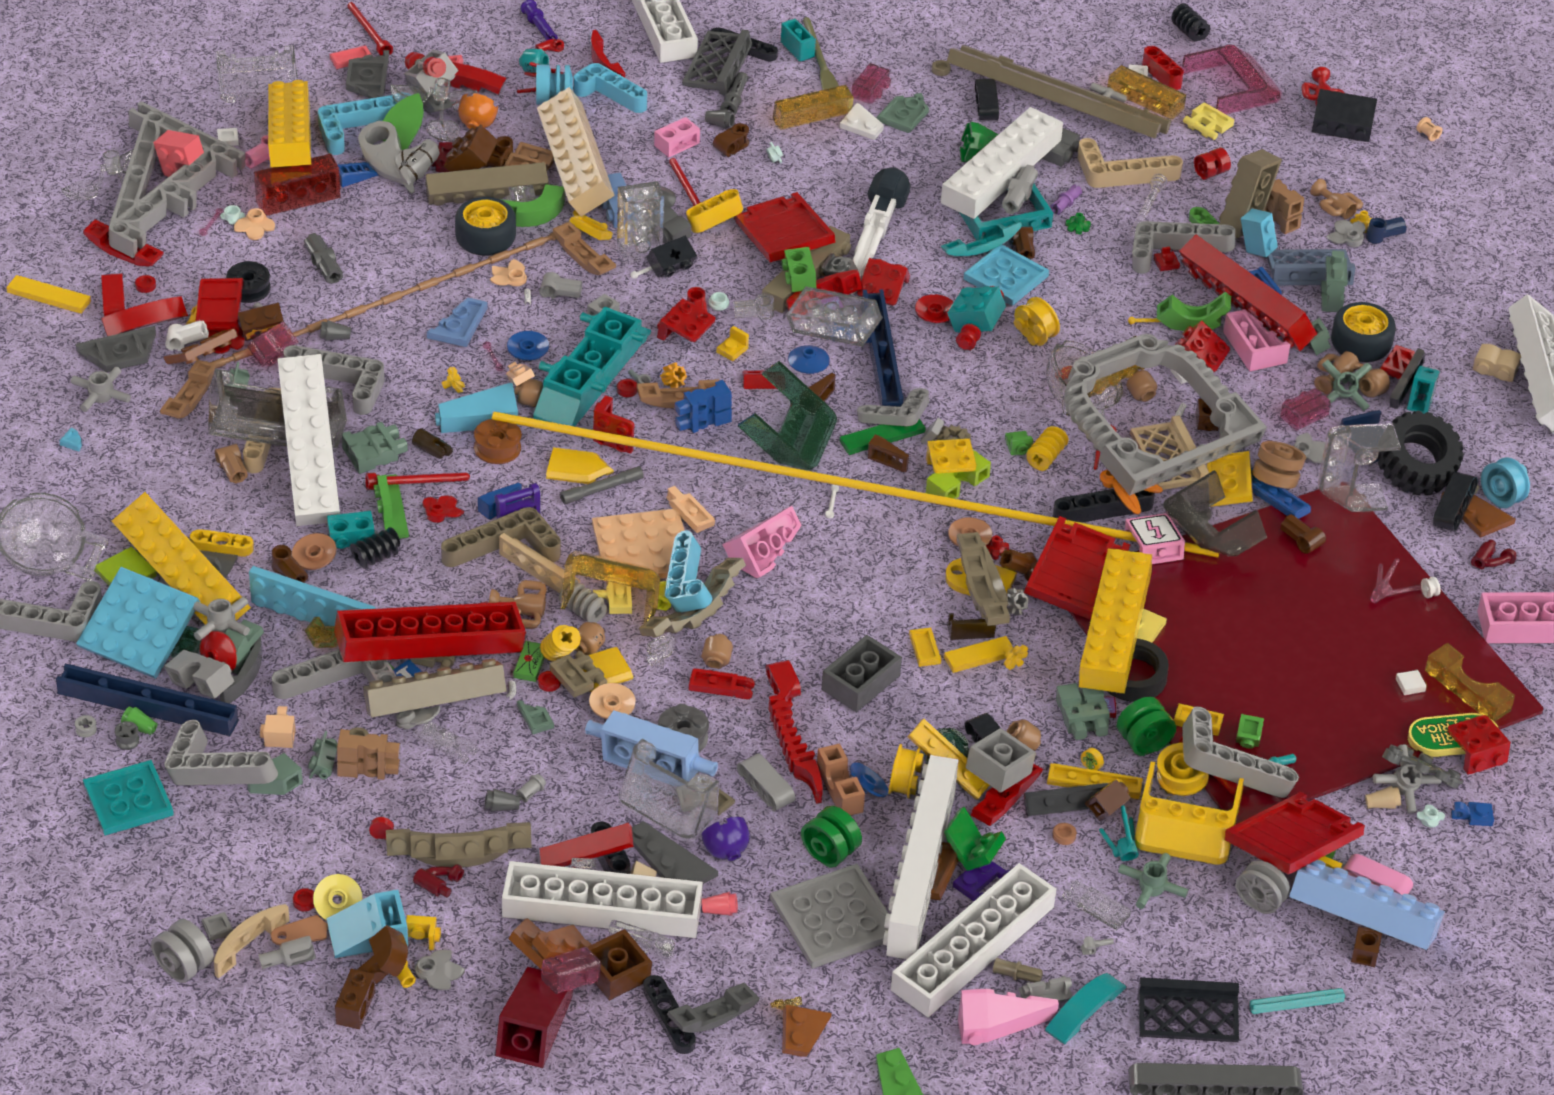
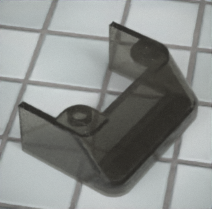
[1163,470,1267,557]

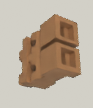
[1265,179,1305,234]
[337,729,400,780]

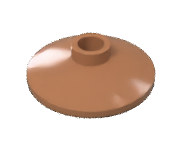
[948,517,992,546]
[292,533,337,570]

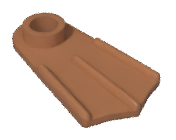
[271,915,328,946]

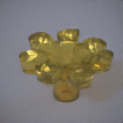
[770,996,802,1011]

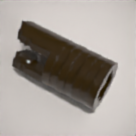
[412,428,453,459]

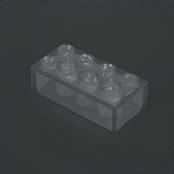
[617,181,664,265]
[786,286,882,347]

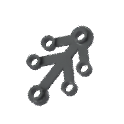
[1382,745,1464,788]

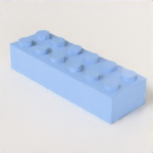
[1289,860,1445,950]

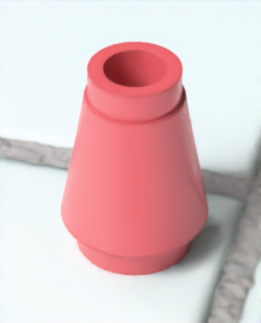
[702,891,738,916]

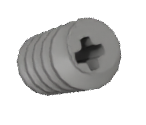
[559,579,607,623]

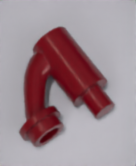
[1471,539,1517,570]
[413,864,464,898]

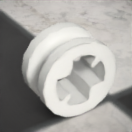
[1421,577,1440,598]

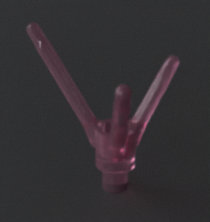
[1370,558,1421,603]

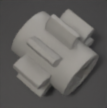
[1007,588,1029,616]

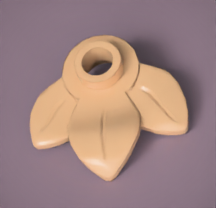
[234,208,275,240]
[490,259,527,286]

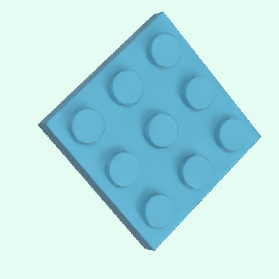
[963,245,1049,306]

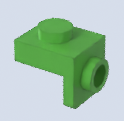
[1236,714,1264,748]

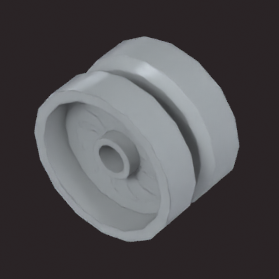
[151,918,214,983]

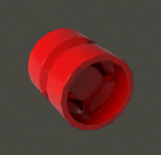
[1193,147,1231,180]

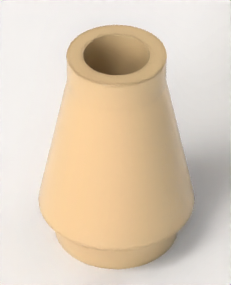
[1365,786,1401,809]

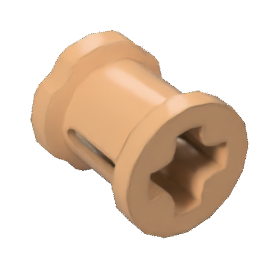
[1416,117,1443,141]

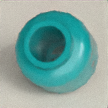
[519,49,549,73]

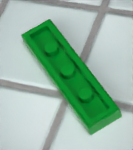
[840,419,926,455]

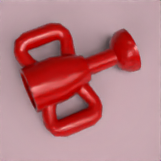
[1301,66,1345,105]

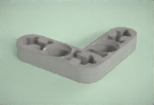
[857,388,929,426]

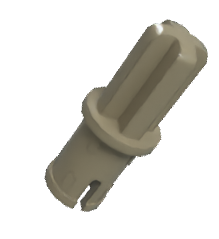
[993,957,1043,983]

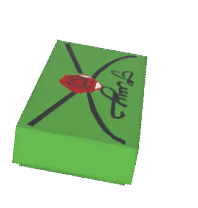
[514,641,545,682]

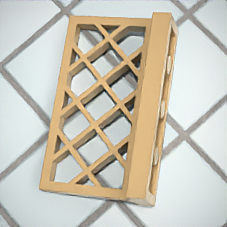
[1130,415,1209,490]

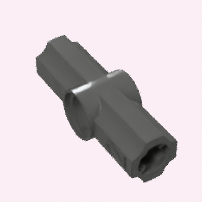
[304,233,343,284]

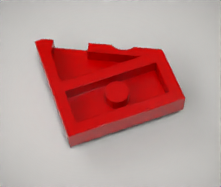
[1380,345,1415,384]

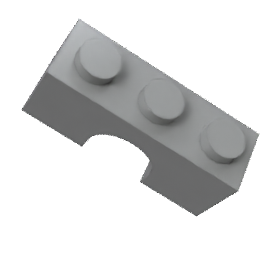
[164,650,235,698]

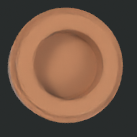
[1052,823,1077,845]

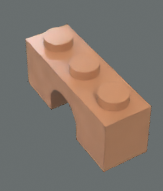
[817,743,865,816]

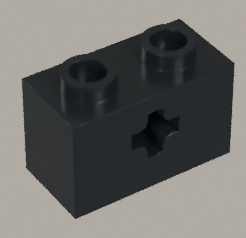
[646,235,697,278]

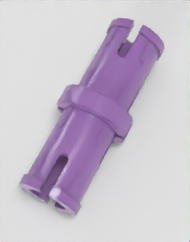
[1050,184,1082,215]

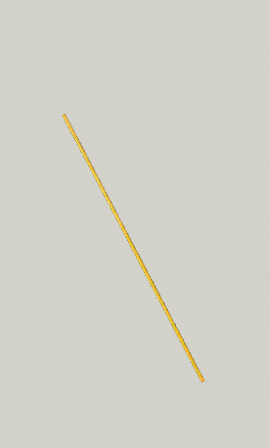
[492,411,1220,557]

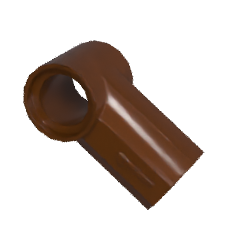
[1011,226,1035,260]
[1280,514,1326,554]
[271,545,308,583]
[999,549,1038,581]

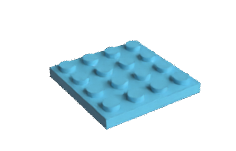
[76,567,200,679]

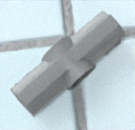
[1002,164,1038,214]

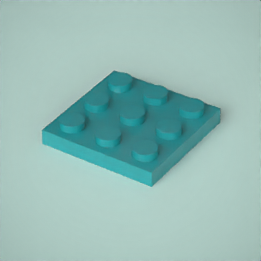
[83,760,174,836]

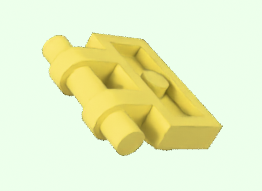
[1183,102,1234,140]

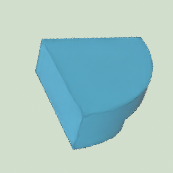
[60,428,82,452]

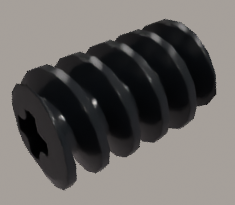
[1171,3,1211,42]
[350,527,400,569]

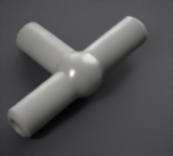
[1090,83,1128,103]

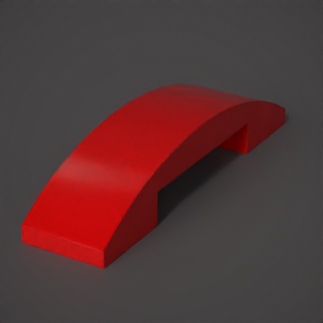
[591,30,626,78]
[83,219,164,267]
[786,270,862,320]
[101,296,188,336]

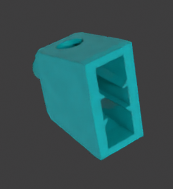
[1407,366,1440,414]

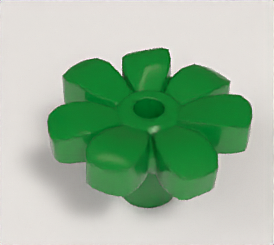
[1065,213,1091,235]

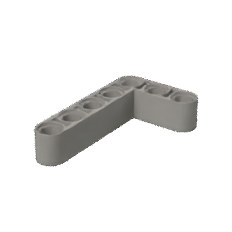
[1132,221,1235,274]
[283,345,385,415]
[0,581,102,642]
[272,650,396,699]
[1182,707,1299,798]
[164,720,278,785]

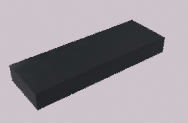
[1390,348,1425,409]

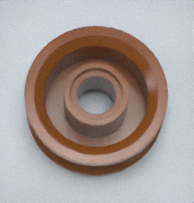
[474,419,522,464]

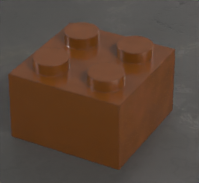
[444,125,498,172]
[582,929,652,1001]

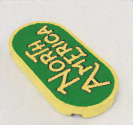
[1408,713,1498,757]

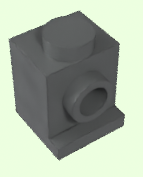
[821,253,858,276]

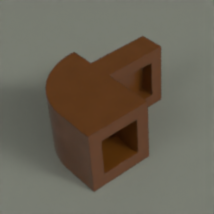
[357,925,408,984]

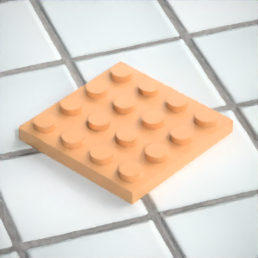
[592,509,684,585]

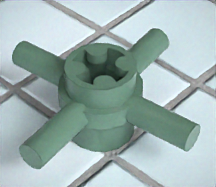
[1320,359,1372,411]
[1118,853,1189,909]

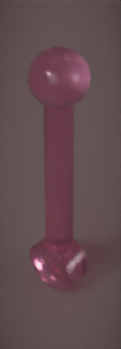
[199,208,224,236]
[483,342,504,371]

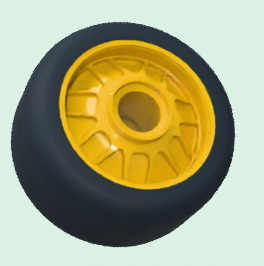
[455,197,516,256]
[1331,302,1396,362]

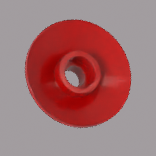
[915,294,954,323]
[200,631,237,671]

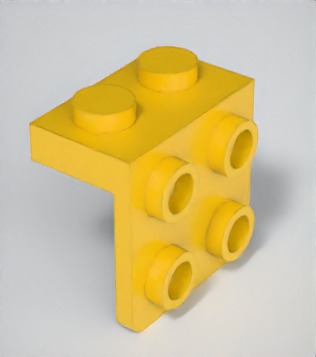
[926,438,977,474]

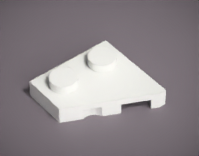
[840,103,884,140]

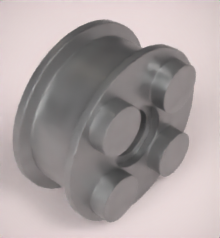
[658,704,709,752]

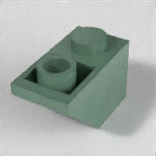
[247,753,303,795]

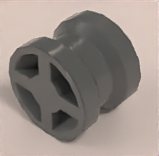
[114,721,139,750]

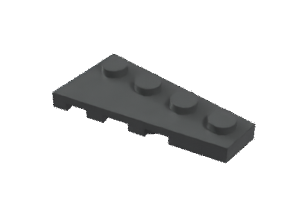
[632,821,718,884]

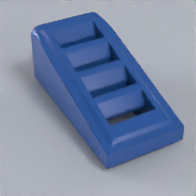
[333,162,378,188]
[478,483,522,520]

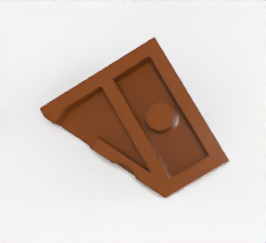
[782,1005,832,1057]

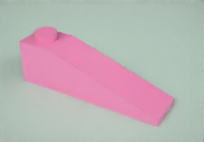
[722,506,801,578]
[958,989,1059,1045]

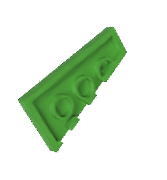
[876,1048,923,1095]

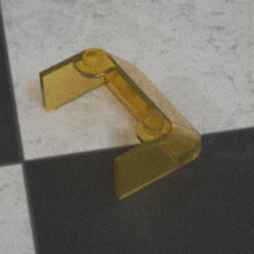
[560,551,660,623]

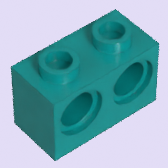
[327,511,375,549]

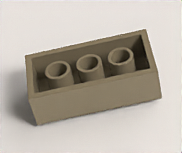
[1219,149,1282,238]

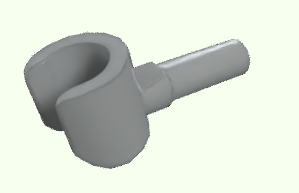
[628,369,651,384]
[1081,936,1114,955]

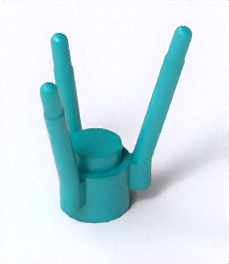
[1099,805,1139,861]

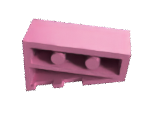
[1223,309,1290,372]

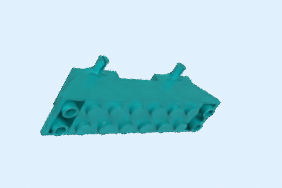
[533,307,651,427]

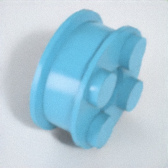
[1481,457,1530,508]

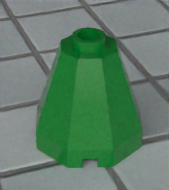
[960,122,999,163]

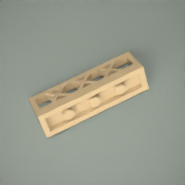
[499,533,580,593]

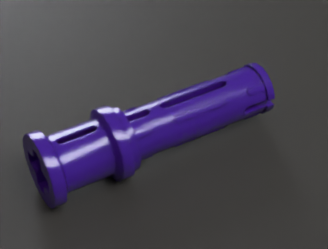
[520,0,558,40]

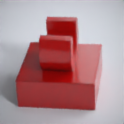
[1153,246,1180,272]

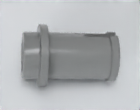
[516,774,546,803]

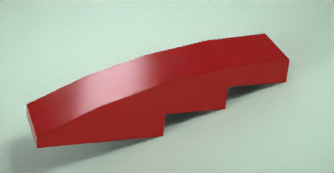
[445,62,506,95]
[970,763,1043,826]

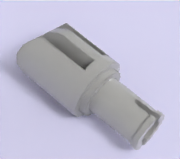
[258,936,316,970]

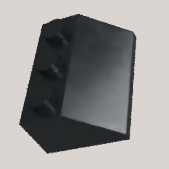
[1312,89,1377,142]

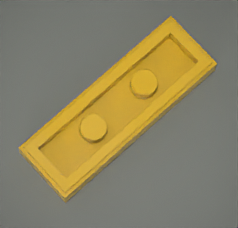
[944,636,1013,673]

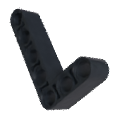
[1052,489,1155,523]

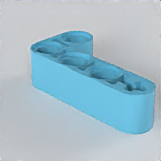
[574,63,647,113]
[665,530,712,612]

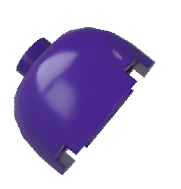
[701,817,750,861]

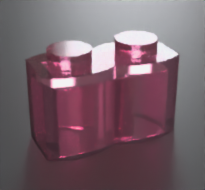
[248,322,299,367]

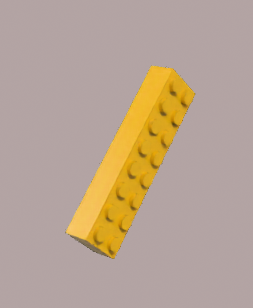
[268,80,311,167]
[112,492,251,625]
[1079,549,1153,693]

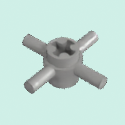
[71,367,131,412]
[193,597,250,640]
[1373,745,1442,814]

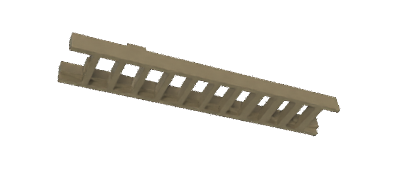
[946,45,1172,138]

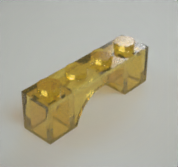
[1425,643,1515,722]

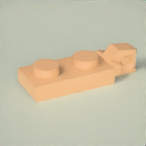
[506,362,535,386]
[666,486,715,533]

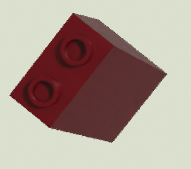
[495,966,575,1068]

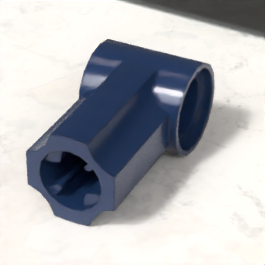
[1366,217,1407,244]

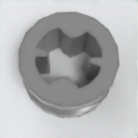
[75,715,97,737]

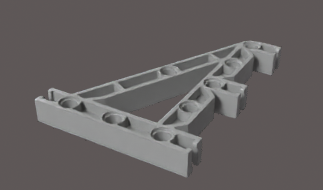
[109,101,245,258]

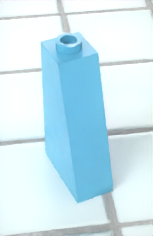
[435,383,518,433]

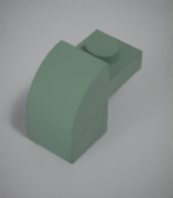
[225,619,264,675]

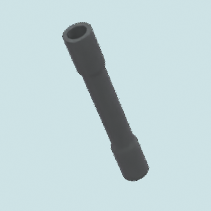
[560,466,644,505]

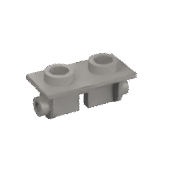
[1018,976,1073,1002]

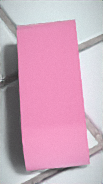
[1343,854,1413,895]

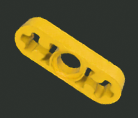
[190,529,254,557]

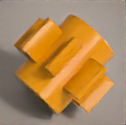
[660,362,687,388]

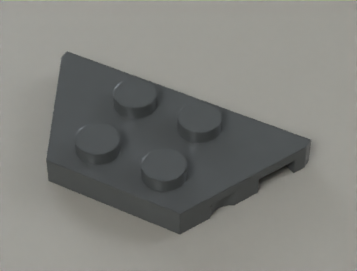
[346,50,389,99]
[75,326,156,372]

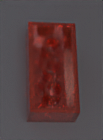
[254,153,341,216]

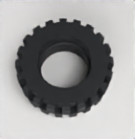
[1376,411,1464,495]

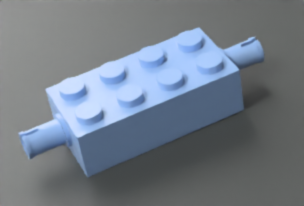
[585,710,718,786]

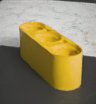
[686,189,743,233]

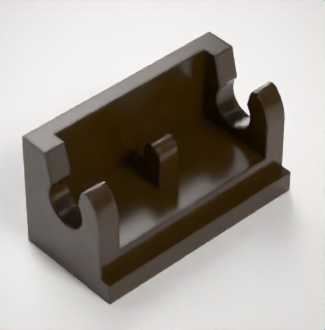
[947,613,996,640]

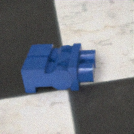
[675,379,732,433]

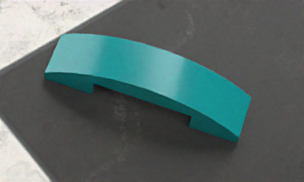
[941,218,1022,256]
[1045,973,1126,1045]

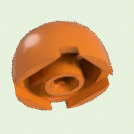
[458,93,498,129]

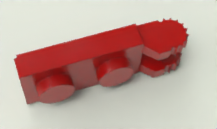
[688,668,755,700]

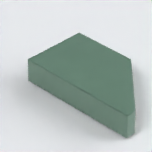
[517,700,554,735]

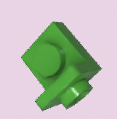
[1005,431,1033,455]

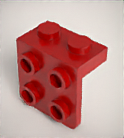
[857,258,910,306]
[657,298,716,342]
[1175,320,1230,372]
[593,395,635,454]
[1448,715,1511,775]

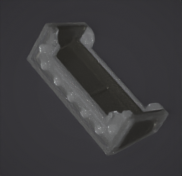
[208,368,347,453]

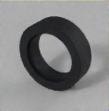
[1107,638,1169,702]

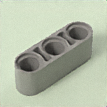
[737,753,795,812]

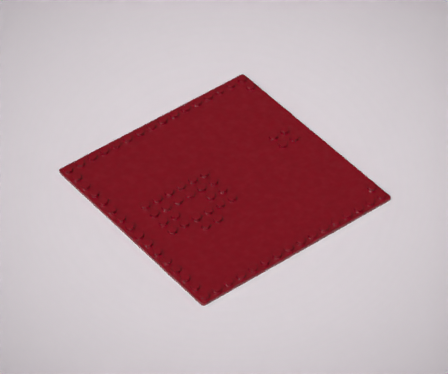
[1068,481,1544,824]

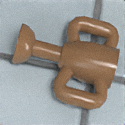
[1310,178,1363,220]
[1314,351,1364,395]
[489,580,547,629]

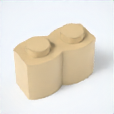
[1473,344,1522,382]

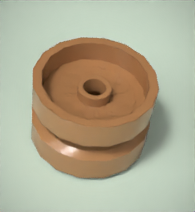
[1252,441,1306,489]

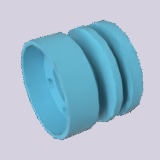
[536,65,573,105]

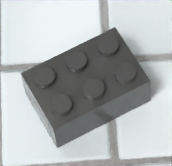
[821,635,902,713]

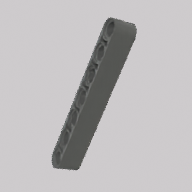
[1128,1063,1303,1095]

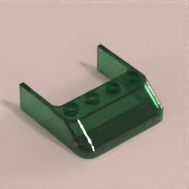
[737,361,837,471]

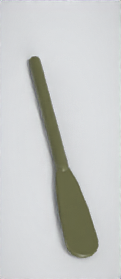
[803,17,845,106]

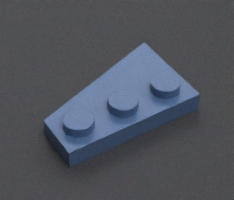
[427,298,488,347]

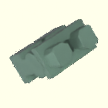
[1320,250,1348,312]
[341,422,408,474]
[1056,683,1110,740]

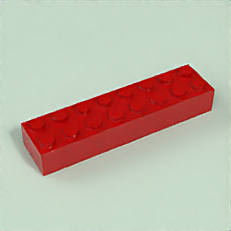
[1179,234,1317,351]
[334,602,526,662]

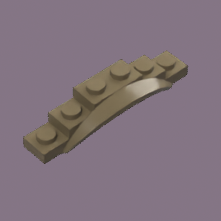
[956,532,1010,626]
[638,558,746,638]
[386,822,532,868]

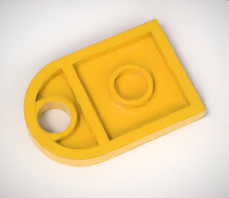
[945,558,1017,596]

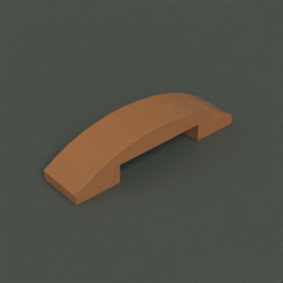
[553,221,616,275]
[160,360,217,419]
[636,379,719,408]

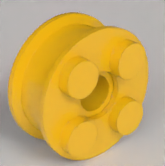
[1013,297,1060,346]
[1157,743,1209,796]
[888,744,924,799]

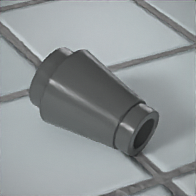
[705,110,735,129]
[320,320,351,341]
[485,788,520,812]

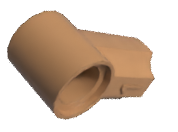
[215,444,248,484]

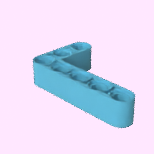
[318,94,411,155]

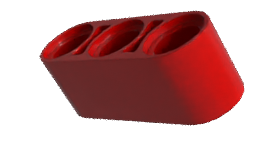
[1142,46,1184,91]
[101,273,125,317]

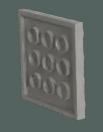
[770,864,888,969]

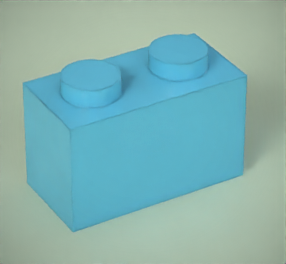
[1241,208,1278,257]

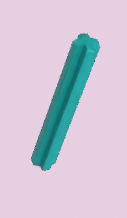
[1249,988,1345,1014]

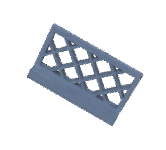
[1267,249,1356,286]

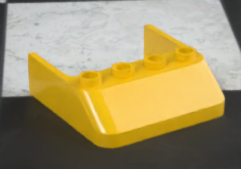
[1134,761,1244,865]

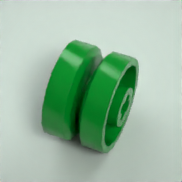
[1116,697,1177,756]
[801,805,862,868]

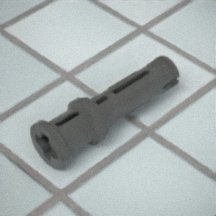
[720,72,748,115]

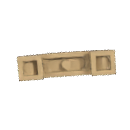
[214,904,290,979]

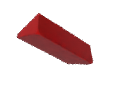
[742,370,786,389]

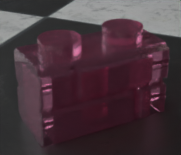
[851,63,891,104]
[1280,388,1331,431]
[541,947,601,994]

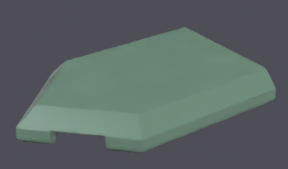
[877,93,929,133]

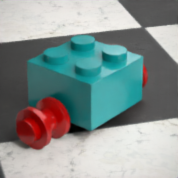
[947,286,1006,350]

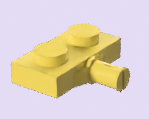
[593,575,632,614]

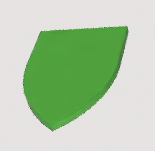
[382,93,424,150]

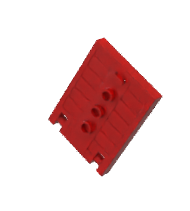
[733,192,836,263]
[1024,516,1131,620]
[1225,792,1365,875]

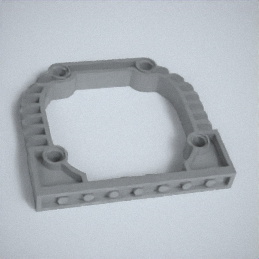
[1064,334,1267,495]

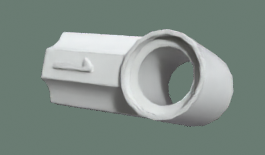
[165,321,209,351]

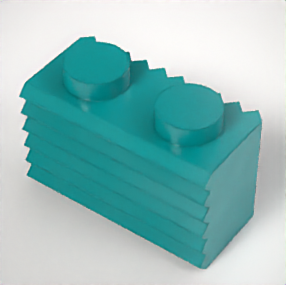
[780,18,816,61]

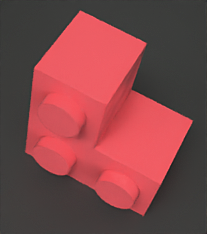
[153,130,204,177]

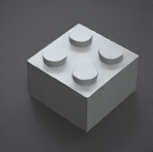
[966,728,1036,792]

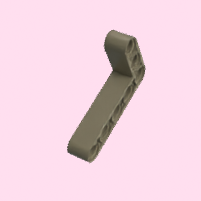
[441,507,561,567]

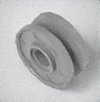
[1235,860,1290,914]

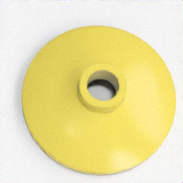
[313,874,363,920]

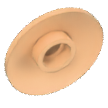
[589,683,636,719]

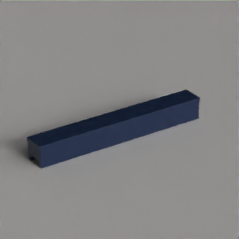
[862,289,903,407]
[56,663,239,736]

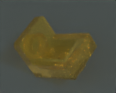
[305,617,338,648]

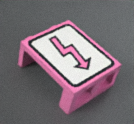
[1125,513,1185,564]

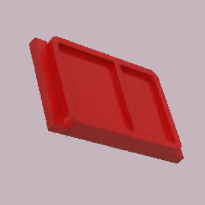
[196,278,243,331]

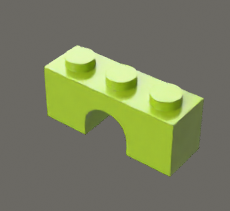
[926,450,991,506]

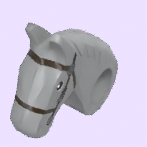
[358,121,440,194]

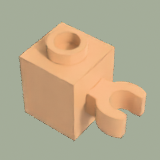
[260,706,296,748]

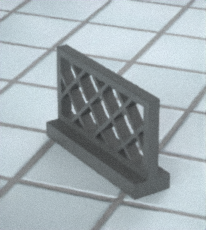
[682,29,752,95]

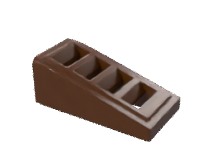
[800,373,836,413]
[868,434,909,473]

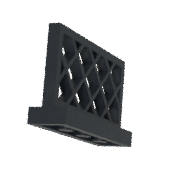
[1137,977,1239,1043]

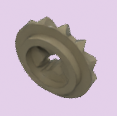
[937,424,971,441]

